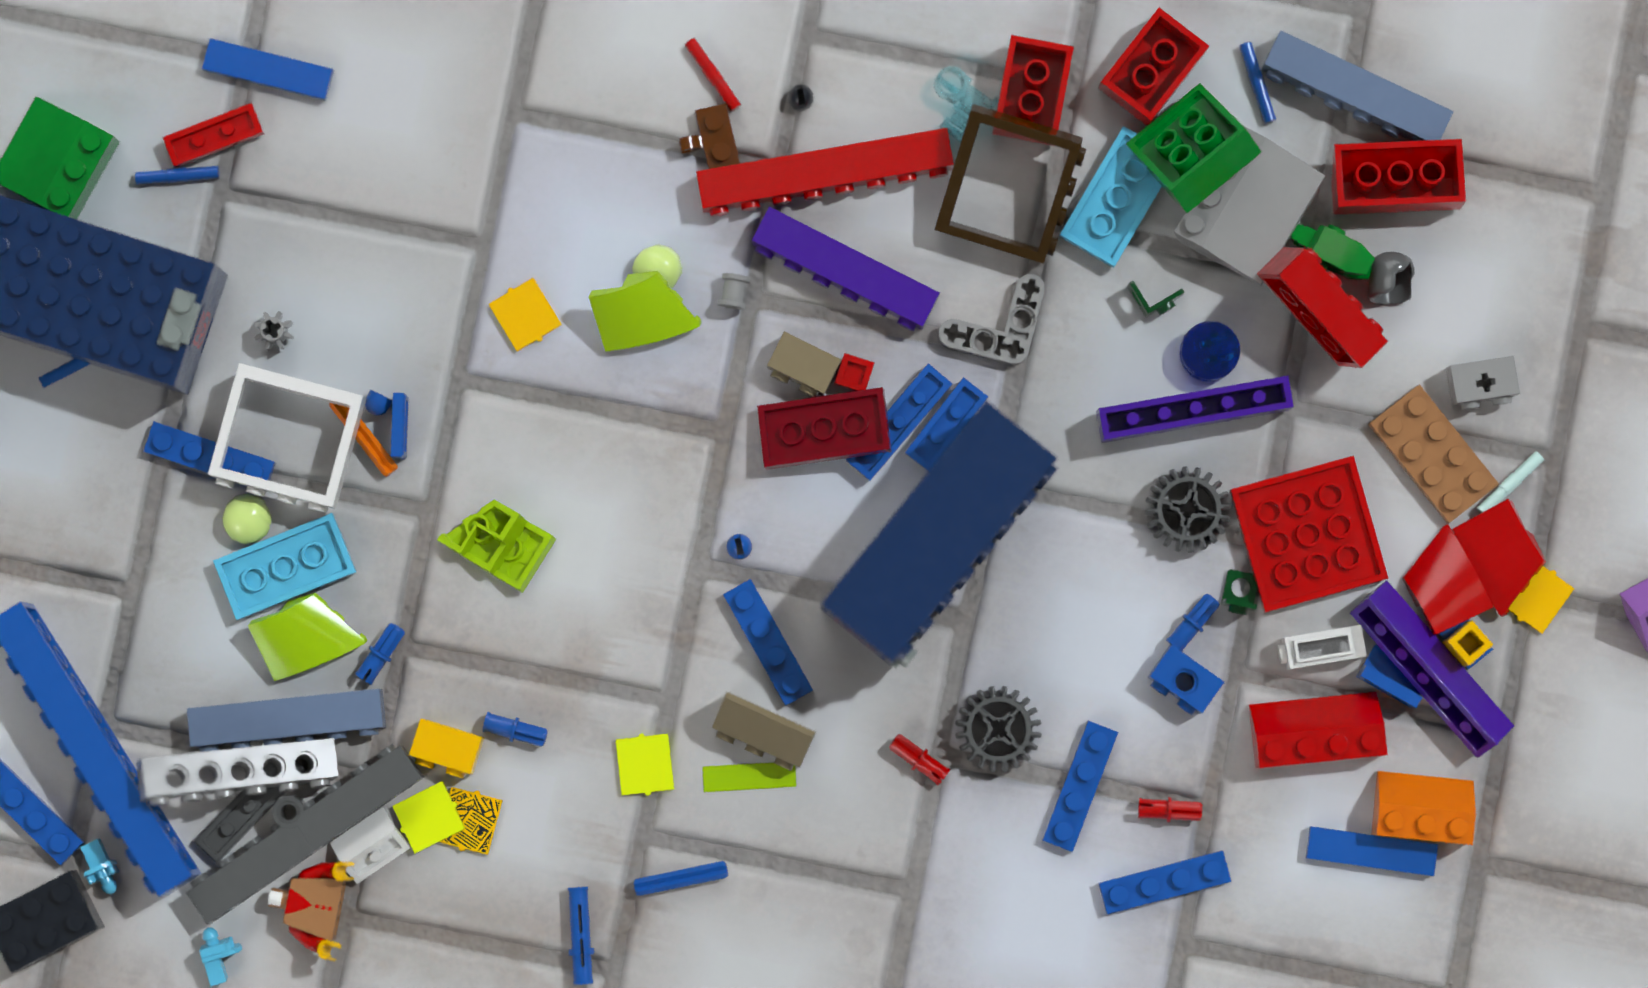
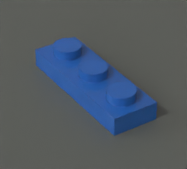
[905,377,989,471]

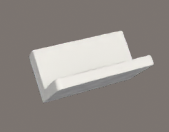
[331,808,410,884]

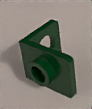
[1127,281,1185,318]
[1221,569,1257,615]

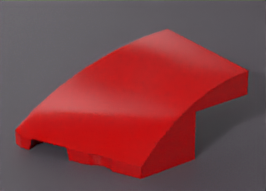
[1453,499,1546,617]
[1402,524,1494,635]

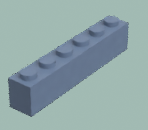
[1261,30,1454,141]
[187,689,386,752]

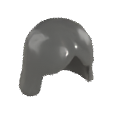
[1368,252,1415,305]

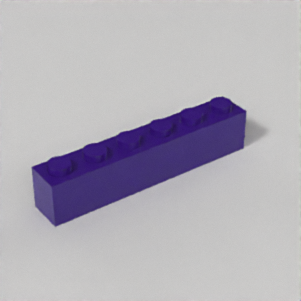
[752,207,940,331]
[1096,376,1294,443]
[1350,580,1514,758]

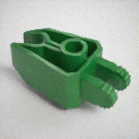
[1290,223,1375,280]

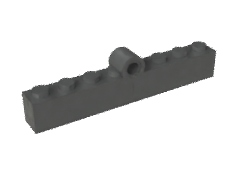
[186,744,425,925]

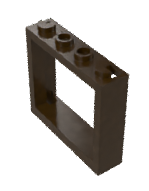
[934,104,1086,264]

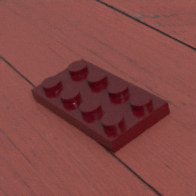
[757,387,892,470]

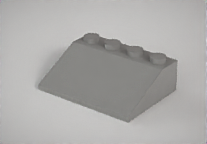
[1174,126,1326,286]

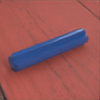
[633,861,728,896]

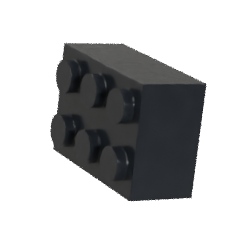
[0,870,105,973]

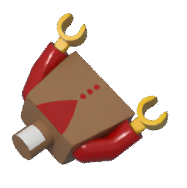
[268,862,354,962]

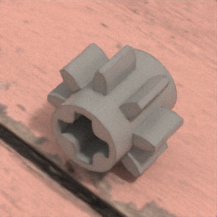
[254,311,294,350]

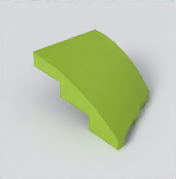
[589,271,702,352]
[437,499,556,593]
[248,593,367,681]

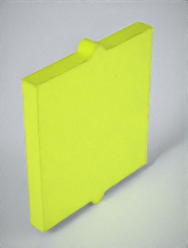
[616,733,674,796]
[392,781,465,854]

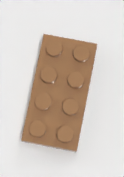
[1368,384,1499,524]

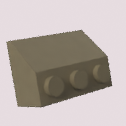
[712,692,816,770]

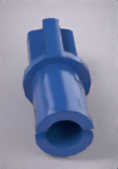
[1166,594,1220,652]
[355,623,405,685]
[482,712,548,747]

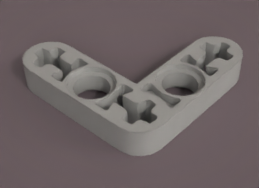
[938,274,1045,365]

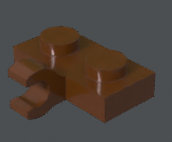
[679,103,740,169]

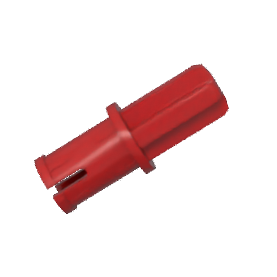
[889,734,950,786]
[1138,797,1203,823]

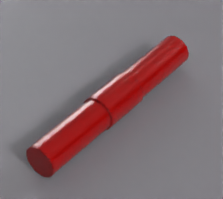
[685,38,742,112]

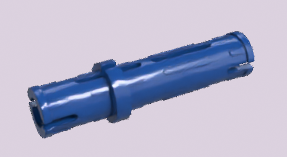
[568,887,595,985]

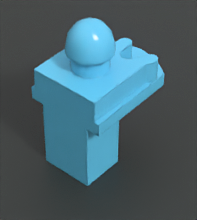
[80,839,119,895]
[199,927,243,986]

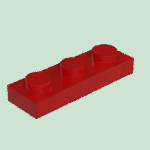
[163,103,265,168]

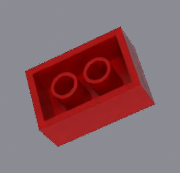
[1098,7,1209,126]
[992,35,1074,146]

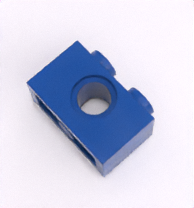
[1147,645,1224,715]

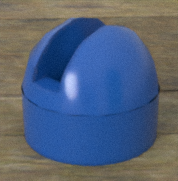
[365,389,393,416]
[726,534,752,560]

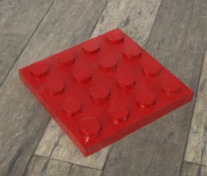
[1229,455,1389,613]

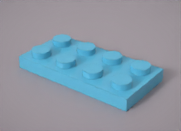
[1059,126,1162,268]
[213,513,357,620]

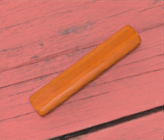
[329,403,398,477]

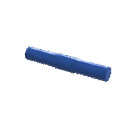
[1239,41,1277,124]
[135,166,220,185]

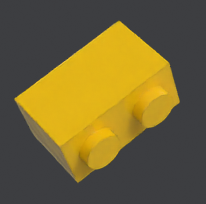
[409,718,484,779]

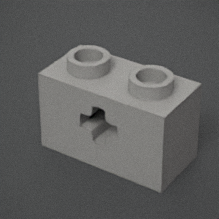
[1446,356,1520,410]

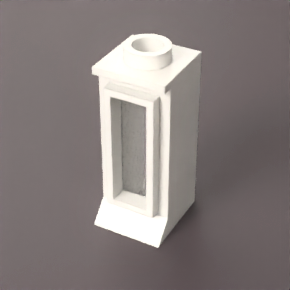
[1277,625,1367,670]

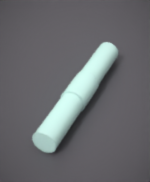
[1476,451,1544,514]

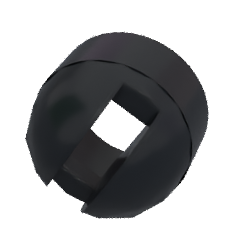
[788,85,813,111]

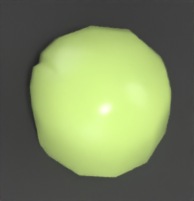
[632,244,682,289]
[222,493,271,545]

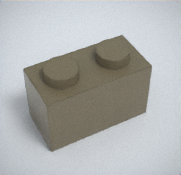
[767,331,841,397]

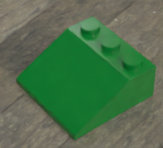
[1126,83,1262,213]
[0,96,120,219]

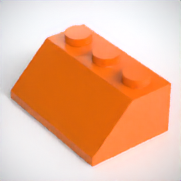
[1371,771,1476,845]

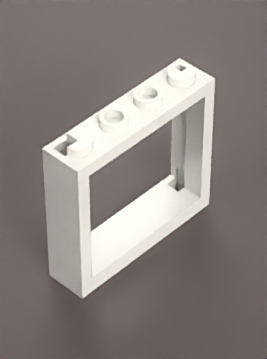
[208,363,366,513]

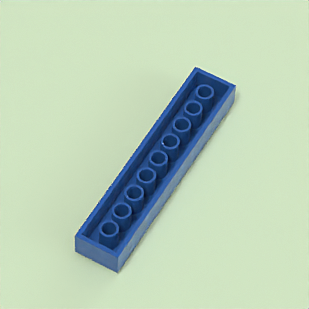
[0,601,202,897]

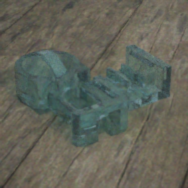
[934,66,998,142]

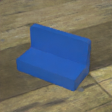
[1356,645,1423,709]

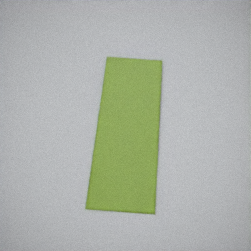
[703,762,797,792]

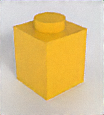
[1442,620,1493,667]

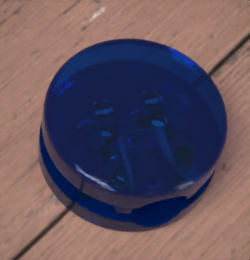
[1179,321,1240,382]

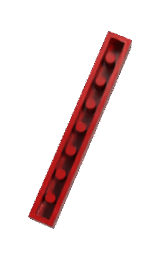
[696,128,954,216]

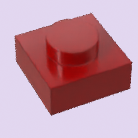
[835,353,875,391]

